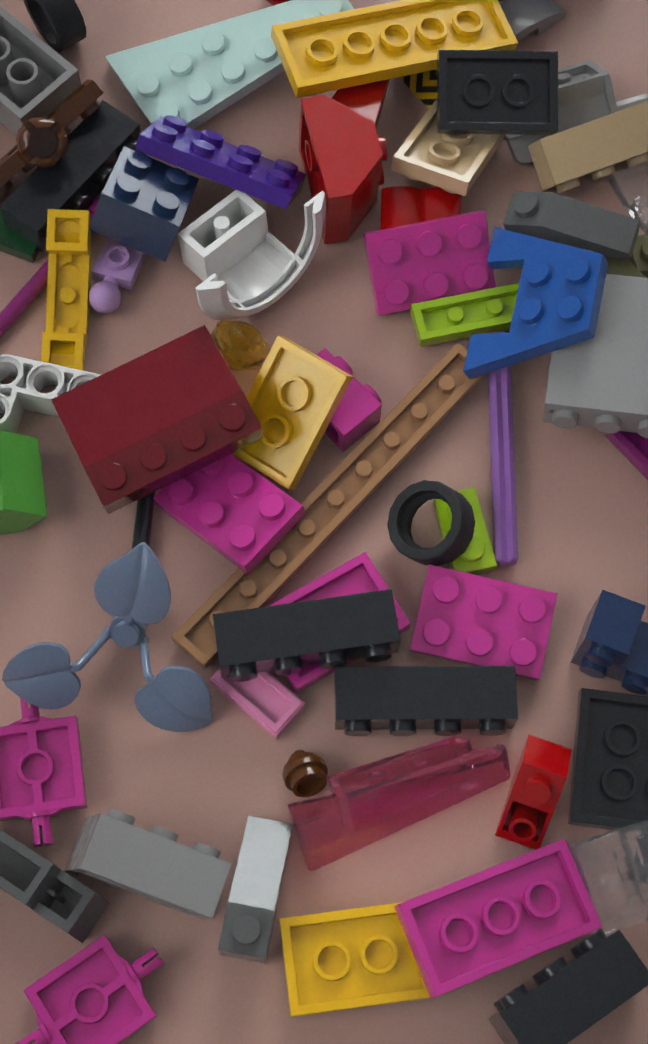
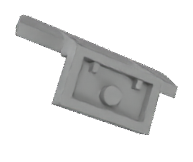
[504,60,648,165]

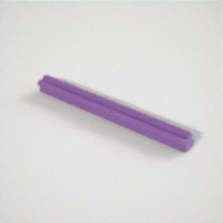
[488,331,518,566]

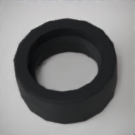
[23,0,86,53]
[387,480,475,566]

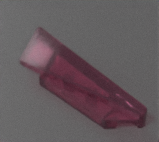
[288,736,510,871]

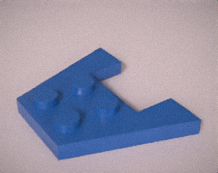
[463,227,608,379]

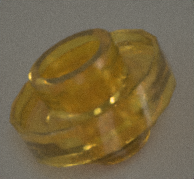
[211,320,270,371]

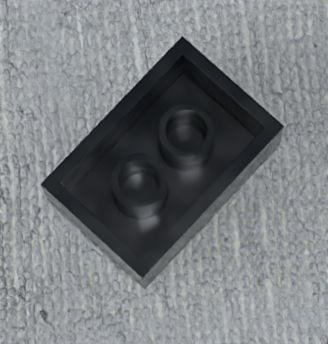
[489,929,648,1044]

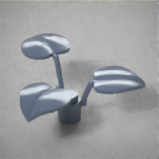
[2,542,213,732]

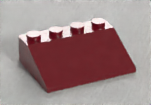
[51,325,262,514]

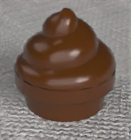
[282,750,328,798]

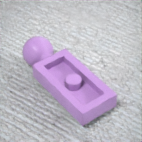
[89,237,147,314]

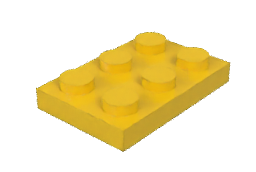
[231,335,353,489]
[279,902,430,1017]

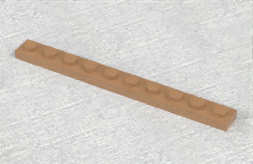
[172,342,488,670]

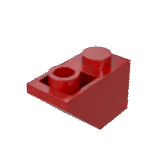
[495,734,572,850]

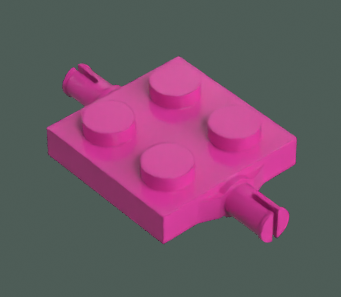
[0,698,88,847]
[15,934,164,1044]

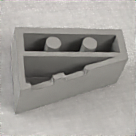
[64,809,232,919]

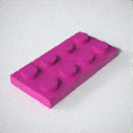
[394,838,603,999]

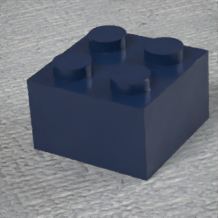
[89,146,199,262]

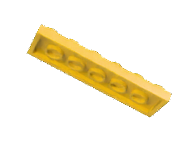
[271,0,518,98]

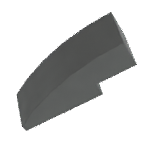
[0,830,109,943]

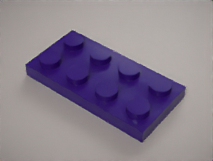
[135,115,307,209]

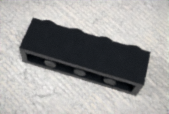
[0,100,141,253]
[213,589,401,682]
[334,666,518,736]

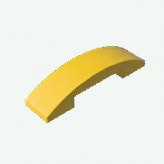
[41,209,91,371]

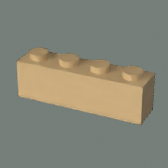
[528,101,648,193]

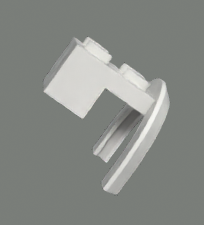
[177,190,326,321]

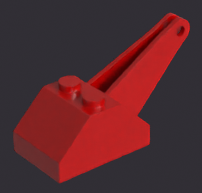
[299,79,390,245]

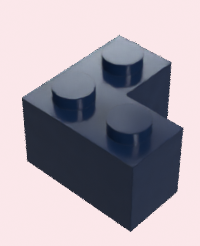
[570,589,648,695]

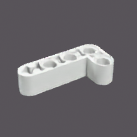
[0,354,101,433]

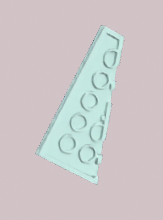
[105,0,354,129]

